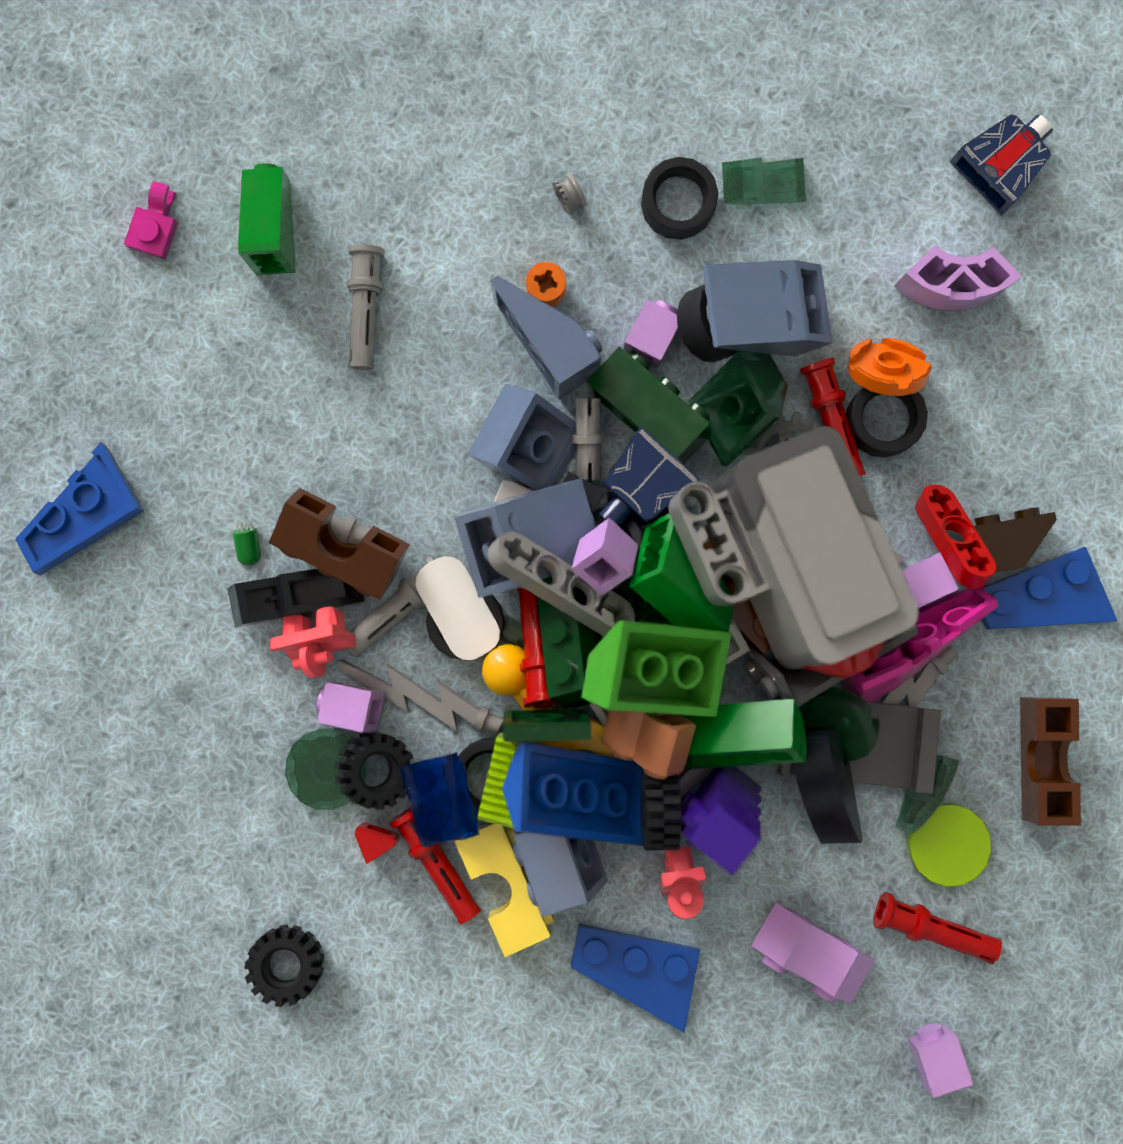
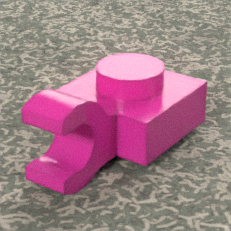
[124,181,178,260]

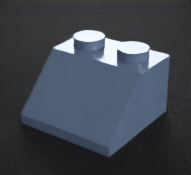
[468,384,576,491]
[513,832,608,917]

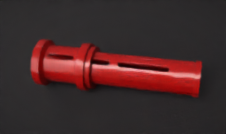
[799,357,866,476]
[517,586,560,709]
[389,803,481,925]
[873,892,1002,964]

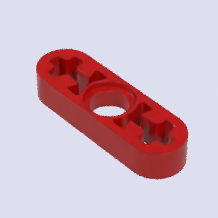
[915,484,996,589]

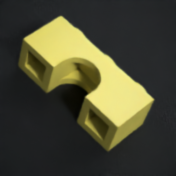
[455,822,555,957]

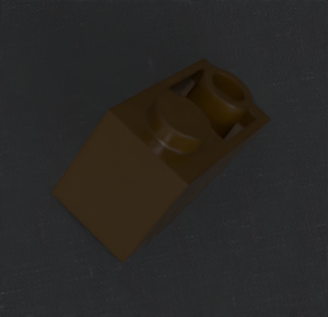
[974,507,1057,573]

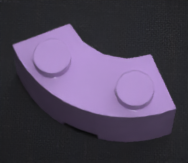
[894,245,1022,311]
[751,902,875,1003]

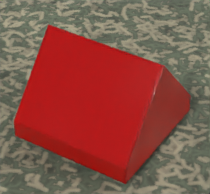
[354,822,400,864]

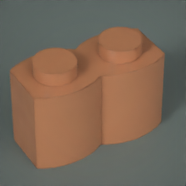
[601,710,696,779]

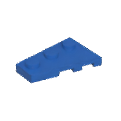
[15,442,144,576]
[982,547,1117,629]
[571,924,700,1033]

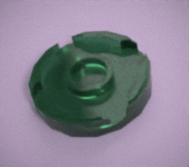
[799,687,880,761]
[285,728,368,810]

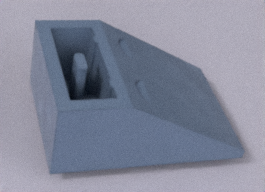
[702,260,833,357]
[454,478,596,598]

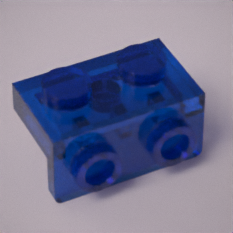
[400,752,480,847]

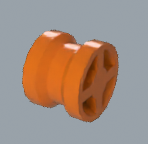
[526,262,566,307]

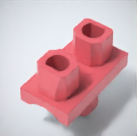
[270,606,356,679]
[660,846,706,919]

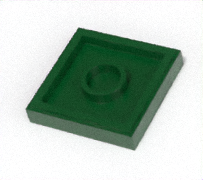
[503,709,592,742]

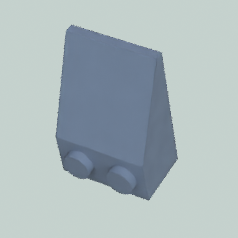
[490,276,603,399]

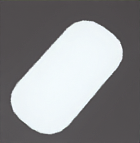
[416,556,500,660]

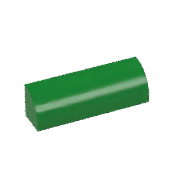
[682,699,806,769]

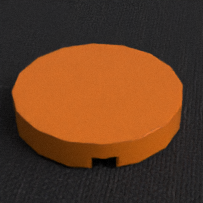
[847,338,932,396]

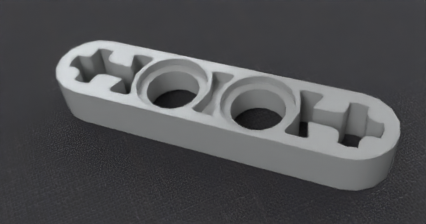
[488,532,635,636]

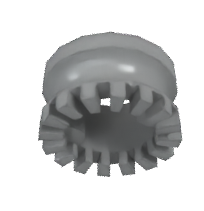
[552,173,587,215]

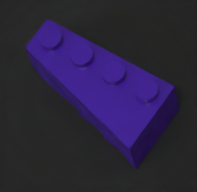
[680,766,762,876]

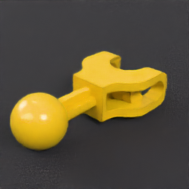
[482,644,617,758]

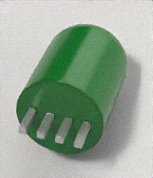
[232,522,261,566]

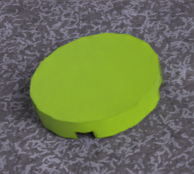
[906,803,991,887]

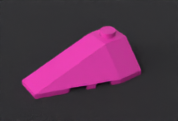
[840,588,998,706]

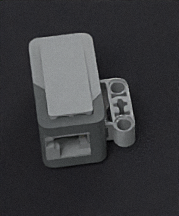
[668,426,918,678]

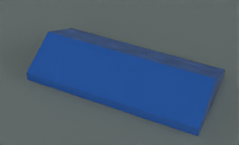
[502,742,644,846]

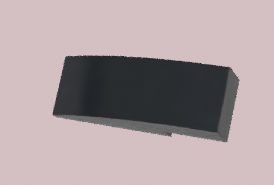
[227,569,365,628]
[792,726,863,844]

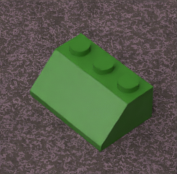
[581,621,731,717]

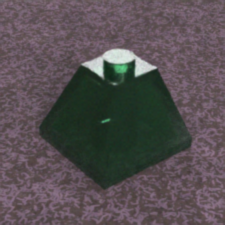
[688,350,788,466]

